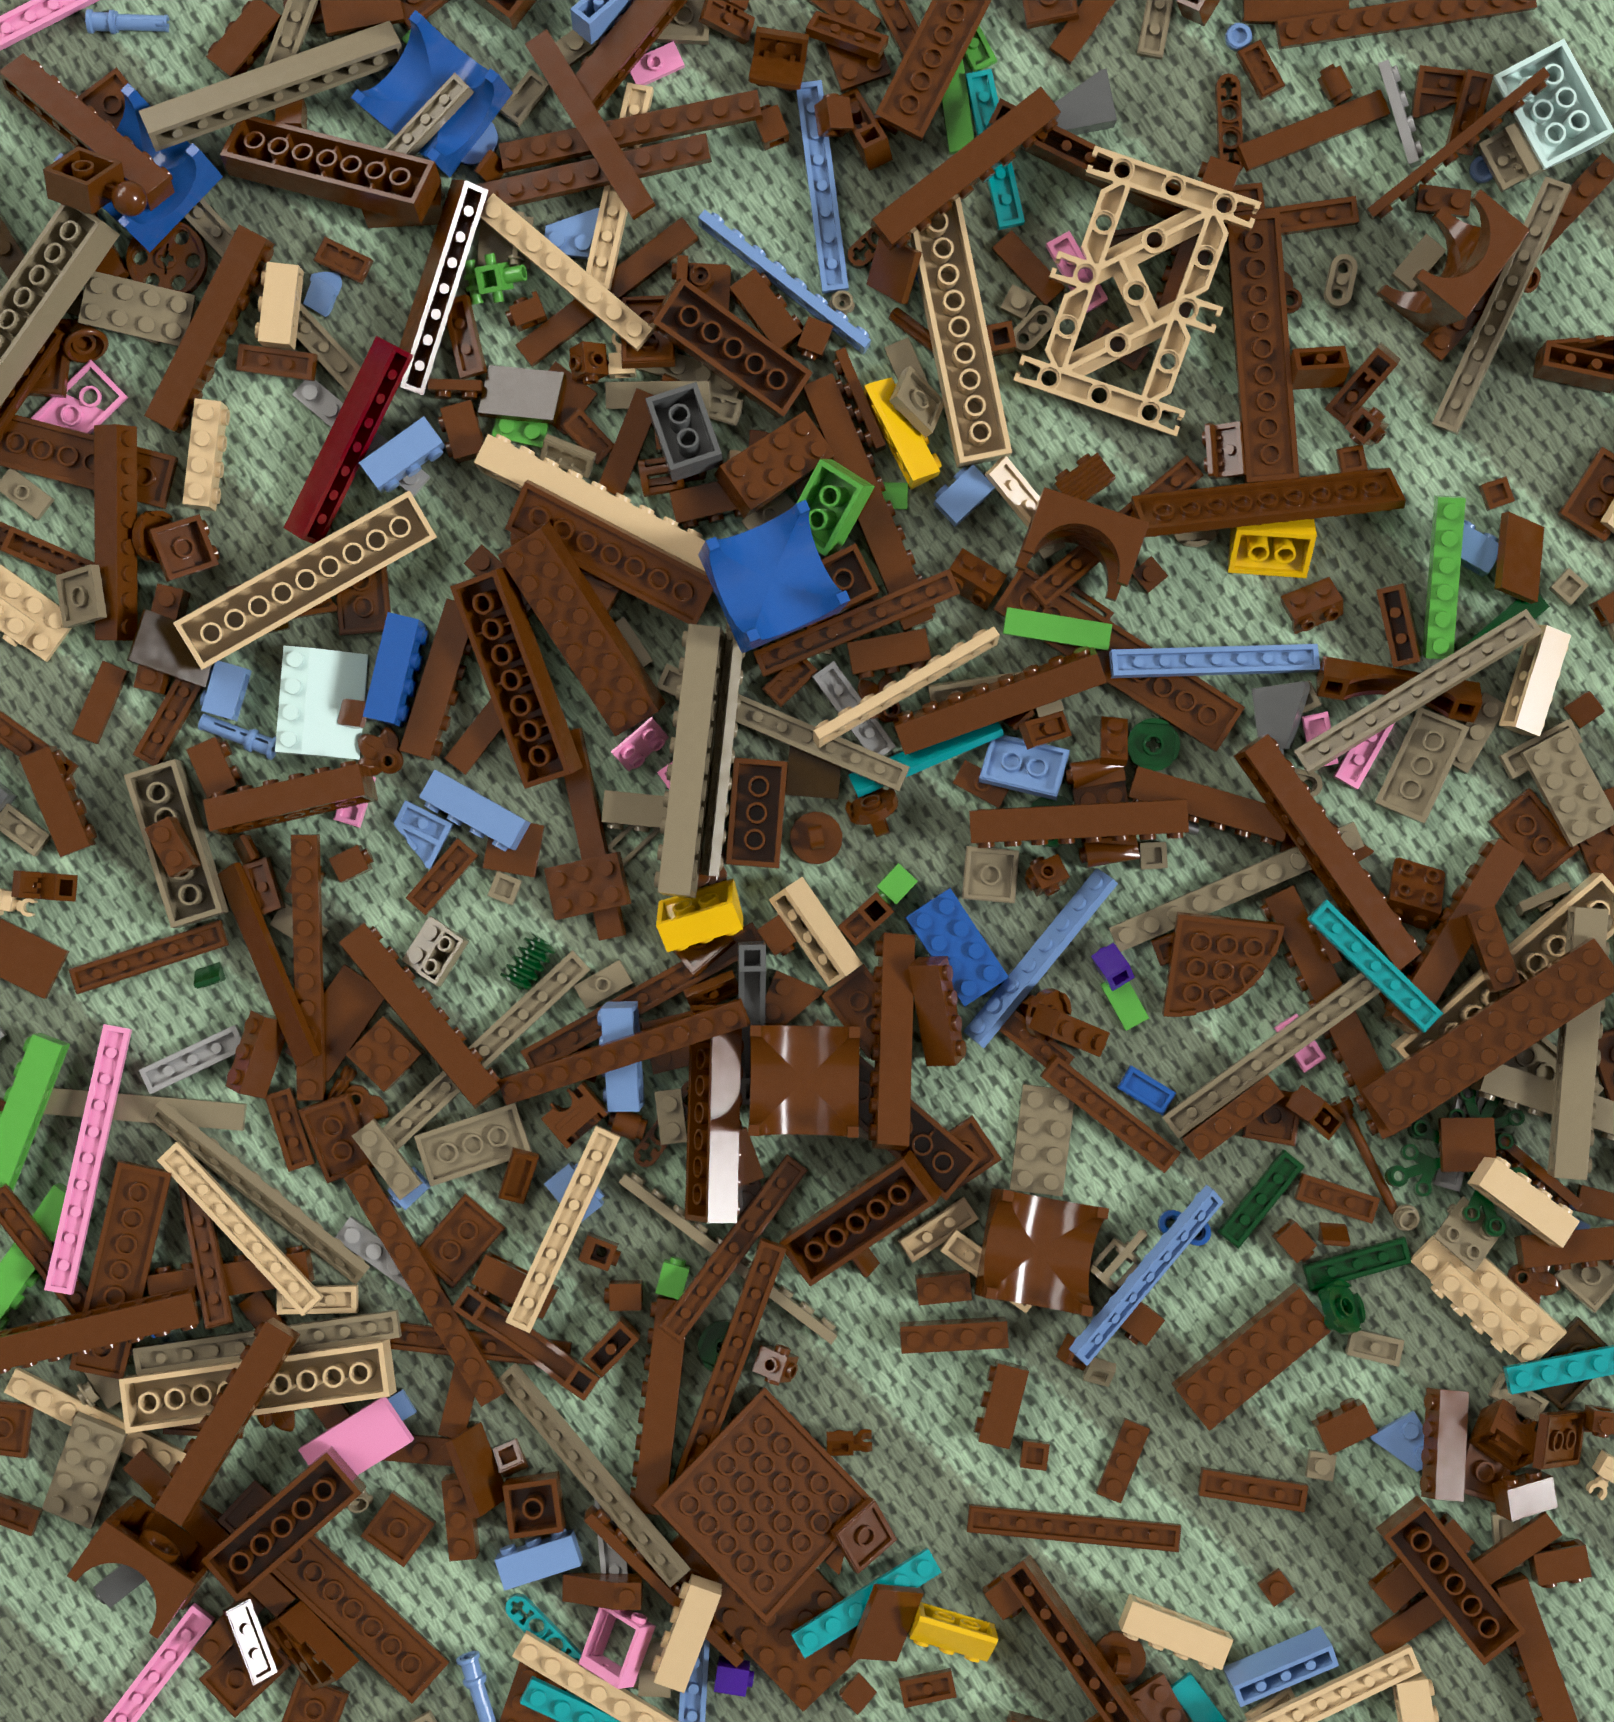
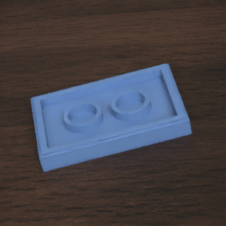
[979,735,1070,801]

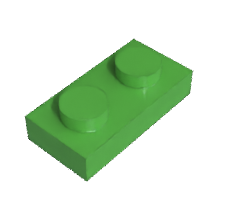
[492,418,549,449]

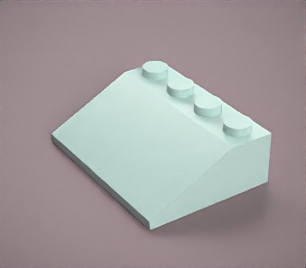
[1493,39,1614,170]
[275,646,369,760]

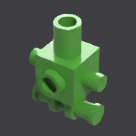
[463,253,527,305]

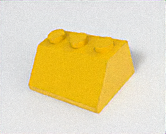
[1228,519,1317,578]
[656,878,743,952]
[909,1602,998,1663]

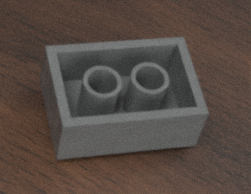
[645,382,723,482]

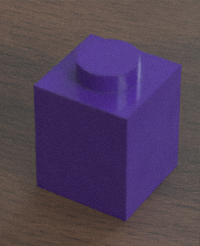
[1091,942,1135,991]
[714,1656,755,1697]

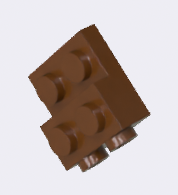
[147,514,219,582]

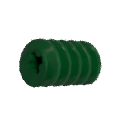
[500,931,556,991]

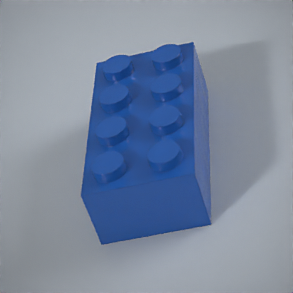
[363,612,430,728]
[905,888,1009,1007]

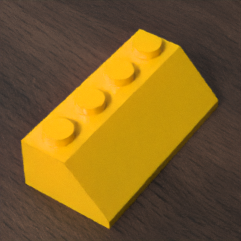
[864,377,942,490]

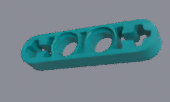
[505,1593,582,1660]

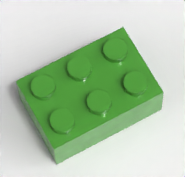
[797,459,875,556]

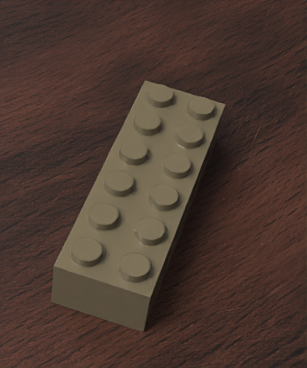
[124,759,230,928]

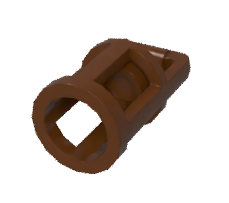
[638,457,707,497]

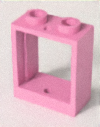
[578,1607,656,1689]

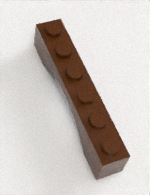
[1316,656,1482,723]
[451,1285,601,1401]

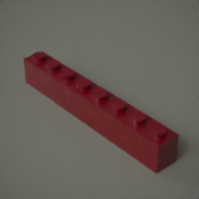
[283,336,414,544]

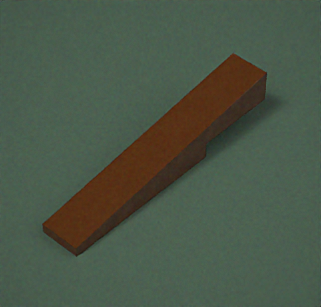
[0,522,95,575]

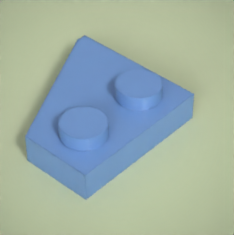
[545,208,599,259]
[394,800,454,869]
[1370,1411,1424,1472]

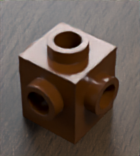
[569,341,609,385]
[1344,407,1389,446]
[1025,854,1070,897]
[752,1344,799,1386]

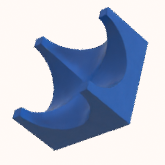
[351,10,513,178]
[54,83,223,252]
[698,500,850,653]

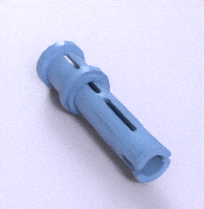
[85,9,169,34]
[198,713,276,760]
[456,1651,496,1722]

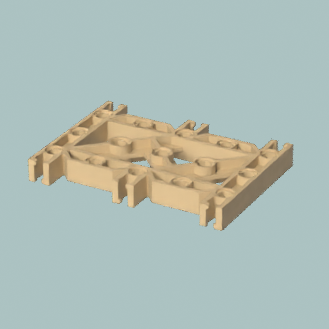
[1013,146,1261,437]

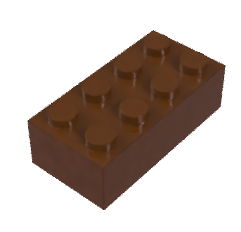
[714,411,835,519]
[726,758,788,869]

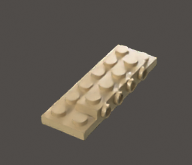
[0,564,72,662]
[1411,1234,1567,1363]

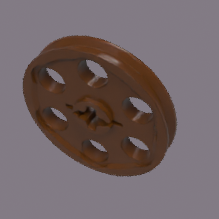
[126,222,208,294]

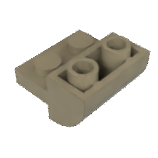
[1477,122,1547,193]
[401,916,469,987]

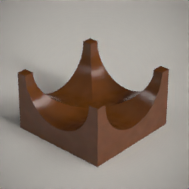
[1376,189,1530,333]
[1014,487,1149,602]
[748,1025,860,1138]
[974,1188,1109,1317]
[67,1495,210,1639]

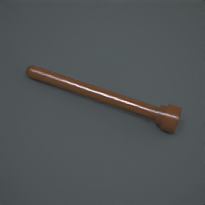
[1330,1096,1398,1215]

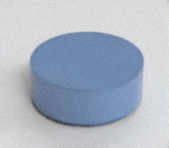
[1225,23,1252,51]
[1469,156,1493,183]

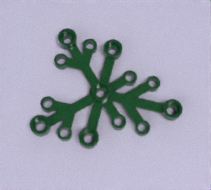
[1385,1085,1528,1237]

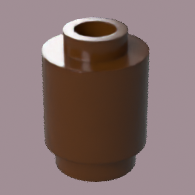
[1317,64,1353,106]
[607,1112,648,1141]

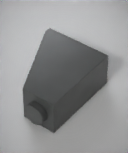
[1055,68,1117,135]
[1252,681,1310,755]
[93,1564,147,1608]

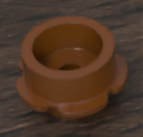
[688,264,714,290]

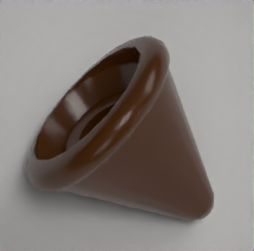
[63,318,109,363]

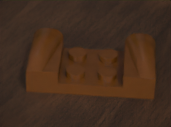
[1064,758,1140,868]

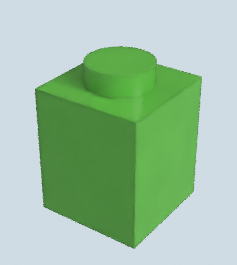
[876,863,918,905]
[655,1256,690,1299]

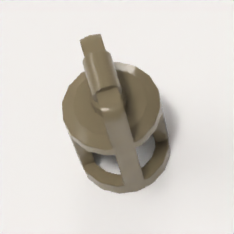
[1090,1229,1148,1293]

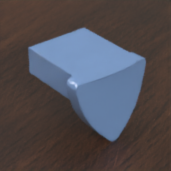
[303,272,342,317]

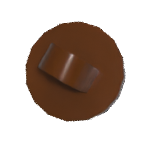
[132,511,173,563]
[845,788,899,837]
[790,812,843,864]
[1019,988,1072,1042]
[1095,1630,1146,1685]

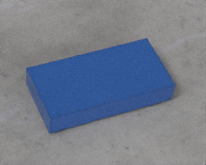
[1117,1065,1176,1116]

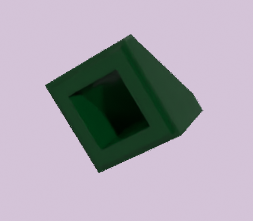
[194,962,226,989]

